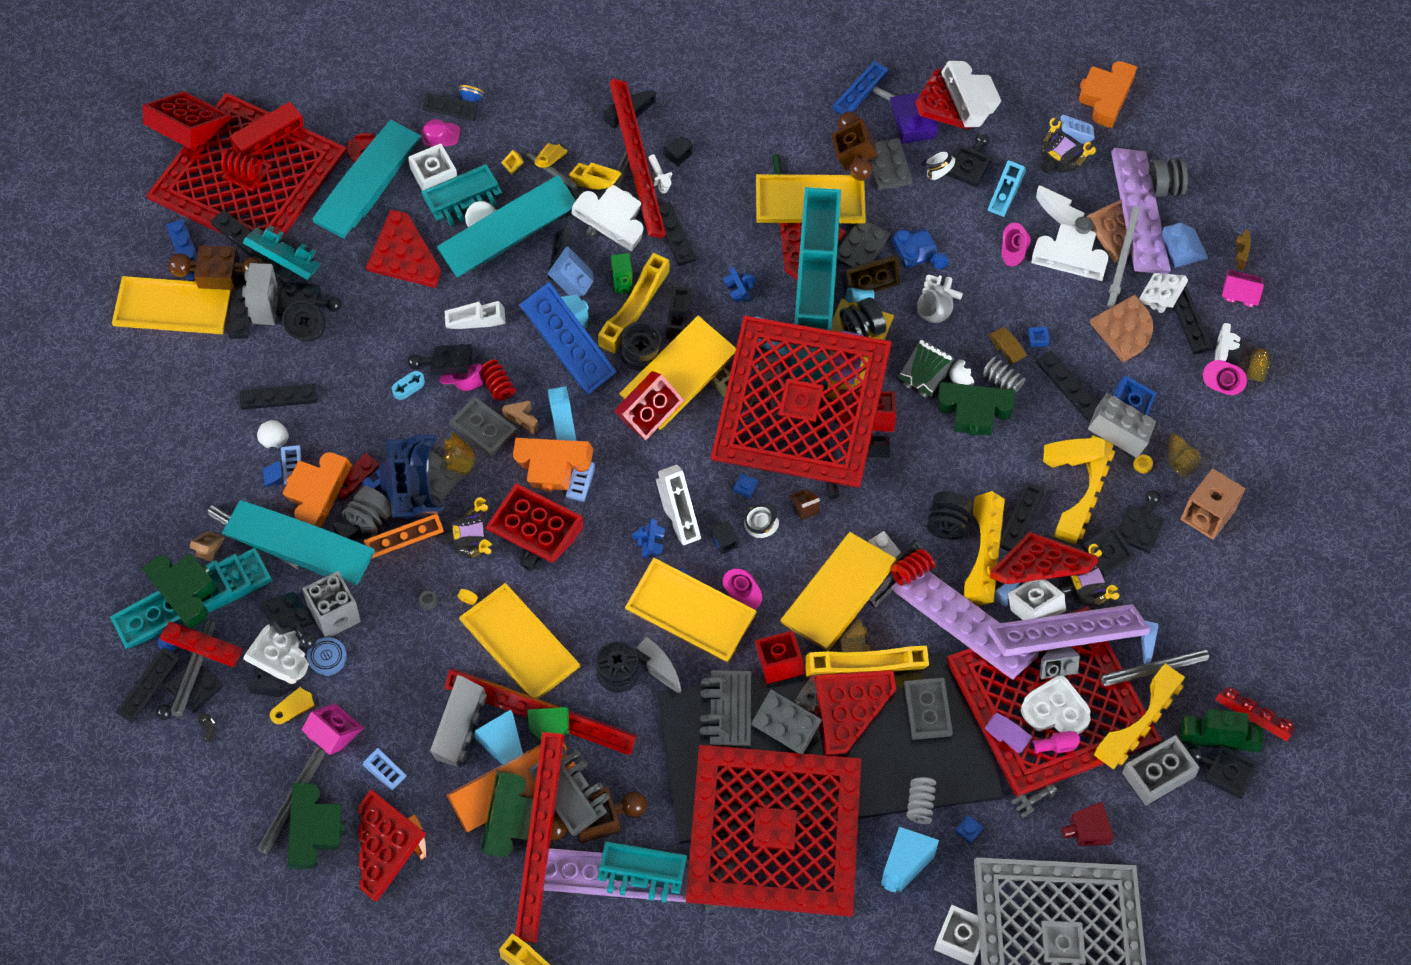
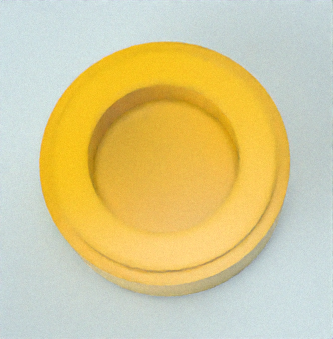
[1133,454,1153,474]
[457,589,478,605]

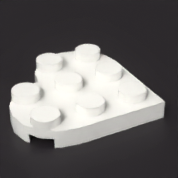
[243,624,309,684]
[1021,676,1091,734]

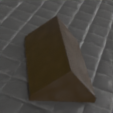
[840,254,900,292]

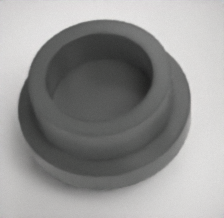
[1075,217,1093,234]
[418,591,438,610]

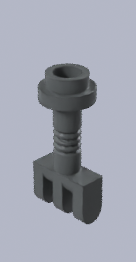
[1011,784,1057,819]

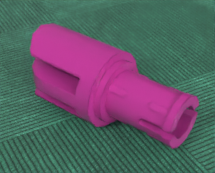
[1033,731,1080,754]

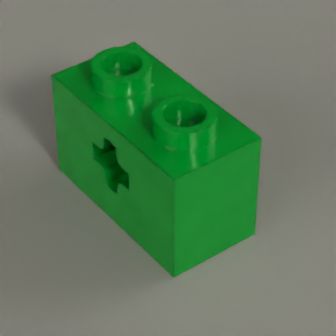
[611,253,633,294]

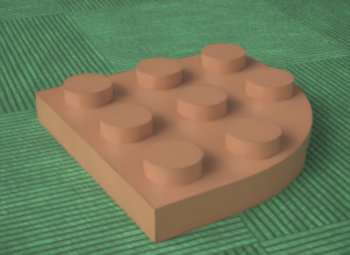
[1090,295,1153,363]

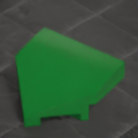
[528,707,570,741]

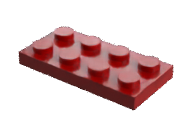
[1215,687,1296,741]

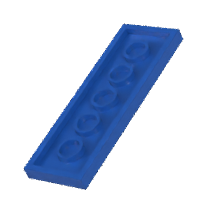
[519,282,616,395]

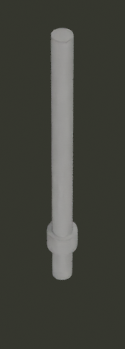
[1107,206,1140,308]

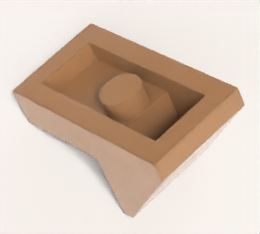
[502,401,539,435]
[190,531,225,562]

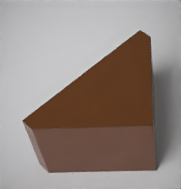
[789,489,820,520]

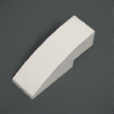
[1036,185,1085,227]
[445,301,506,329]

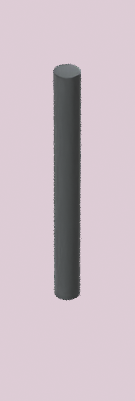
[526,152,578,191]

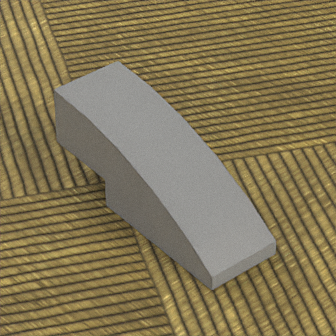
[636,637,682,694]

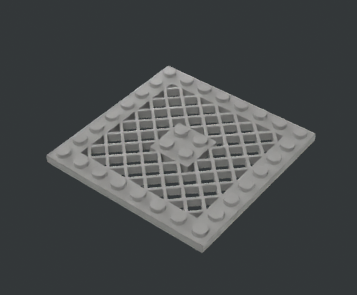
[974,858,1146,965]

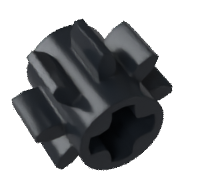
[519,549,544,572]

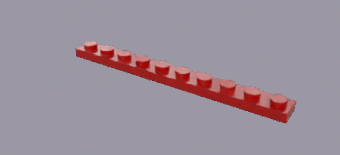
[609,78,666,239]
[444,668,637,755]
[515,732,565,943]

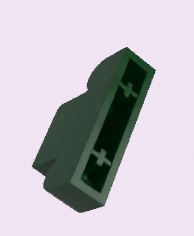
[937,382,1015,436]
[141,554,217,629]
[1179,709,1263,753]
[480,770,533,857]
[288,783,345,869]

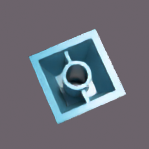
[473,710,523,764]

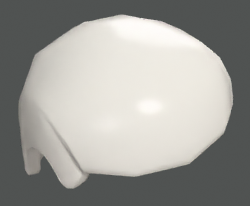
[949,359,975,386]
[257,420,289,449]

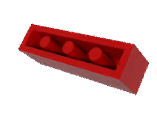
[229,102,304,158]

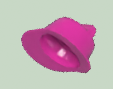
[421,119,460,147]
[1002,223,1031,267]
[1203,360,1247,395]
[439,363,483,391]
[723,568,762,610]

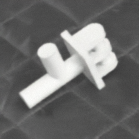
[648,154,672,193]
[922,275,963,300]

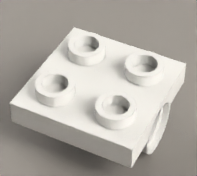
[1139,273,1188,313]

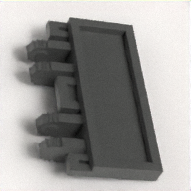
[700,670,751,748]
[528,747,610,837]

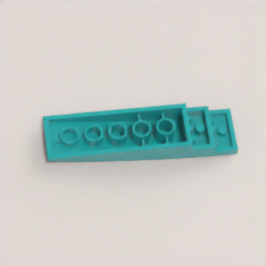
[313,120,421,239]
[437,175,576,278]
[222,500,375,585]
[110,547,273,650]

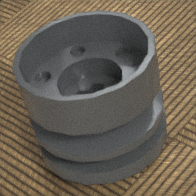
[1149,157,1188,197]
[342,486,392,537]

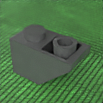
[1040,646,1080,679]

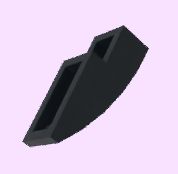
[604,90,656,128]
[666,287,691,339]

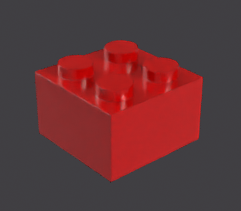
[755,630,805,684]

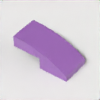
[985,713,1032,753]

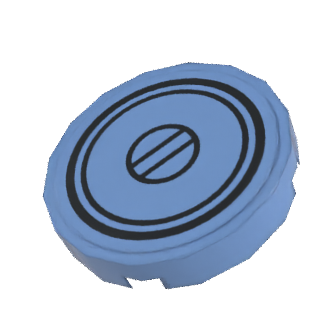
[307,637,347,676]

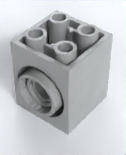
[302,571,361,637]

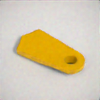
[535,143,567,168]
[270,687,315,724]

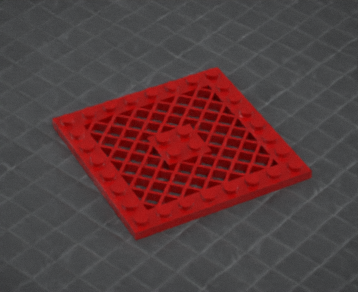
[147,93,347,243]
[711,316,892,488]
[946,606,1161,797]
[686,745,861,917]

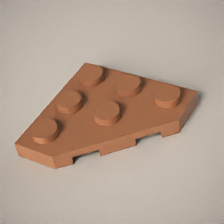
[1087,199,1131,263]

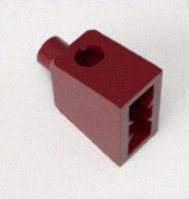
[1061,802,1114,846]

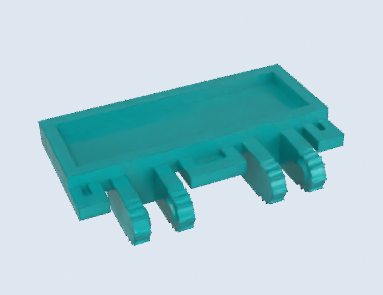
[421,164,502,227]
[243,225,321,280]
[597,842,687,903]

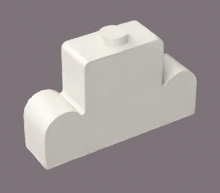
[941,61,1001,127]
[571,185,643,251]
[1031,224,1108,281]
[656,464,701,545]

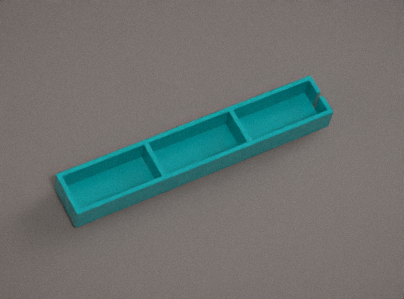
[790,187,841,391]

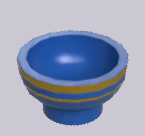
[459,85,484,103]

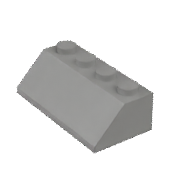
[430,675,487,767]

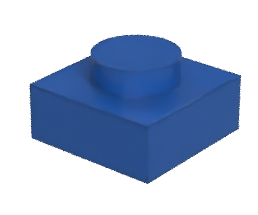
[1028,327,1050,347]
[733,473,758,498]
[955,815,984,844]

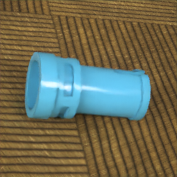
[845,288,874,303]

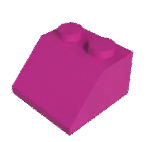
[1222,269,1264,307]
[302,703,364,755]

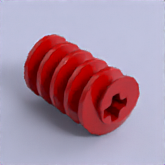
[221,148,262,180]
[479,359,516,401]
[891,549,935,586]

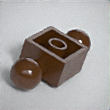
[831,111,878,181]
[168,245,264,290]
[551,786,647,843]

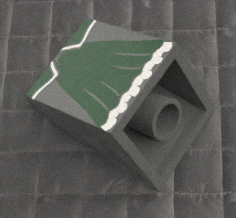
[898,339,957,399]

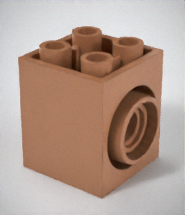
[1180,468,1246,540]

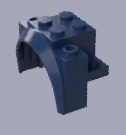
[379,434,444,520]

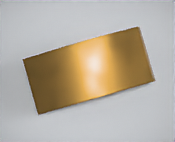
[1235,229,1251,271]
[989,327,1027,365]

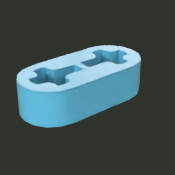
[392,371,425,400]

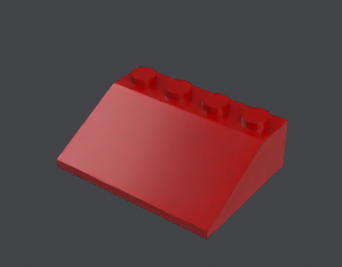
[143,91,232,149]
[486,483,583,563]

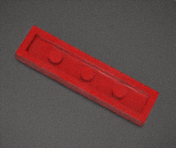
[160,621,242,667]

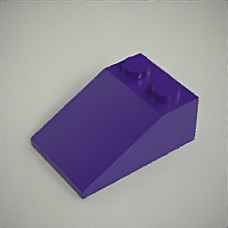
[890,92,938,144]

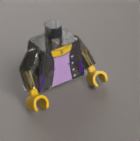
[1041,118,1096,174]
[441,497,492,559]
[1059,544,1119,607]

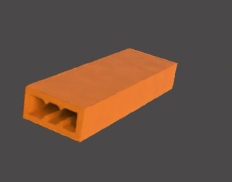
[446,743,575,832]

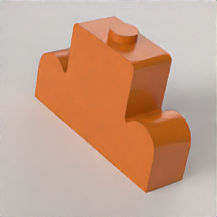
[1079,61,1137,128]
[513,438,594,492]
[283,452,352,528]

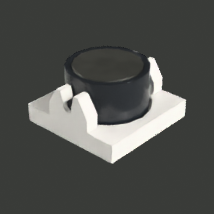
[1215,323,1242,365]

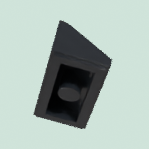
[867,437,890,458]

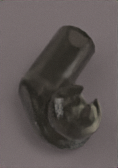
[198,713,217,743]

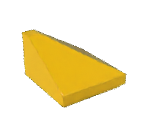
[501,150,524,175]

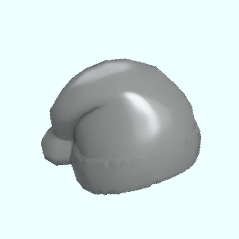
[917,285,953,323]

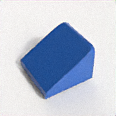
[262,461,284,487]

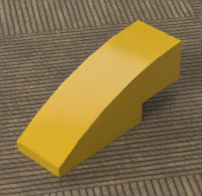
[569,162,621,189]
[1043,438,1105,468]

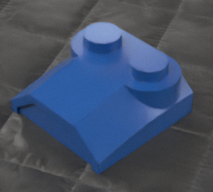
[890,228,938,269]
[1113,375,1157,415]

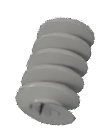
[983,356,1026,393]
[906,777,936,824]

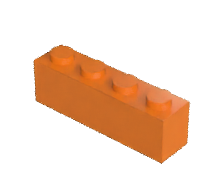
[362,514,444,559]

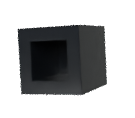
[711,520,739,555]

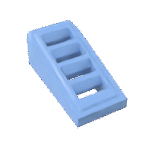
[1061,115,1095,144]
[281,445,302,485]
[566,462,595,502]
[994,582,1026,607]
[1141,621,1159,664]
[362,748,407,791]

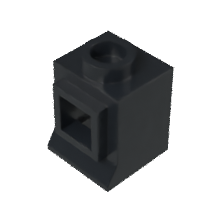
[665,136,693,167]

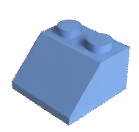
[1162,223,1208,268]
[547,246,593,297]

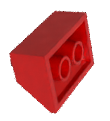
[614,371,684,441]
[838,389,896,432]

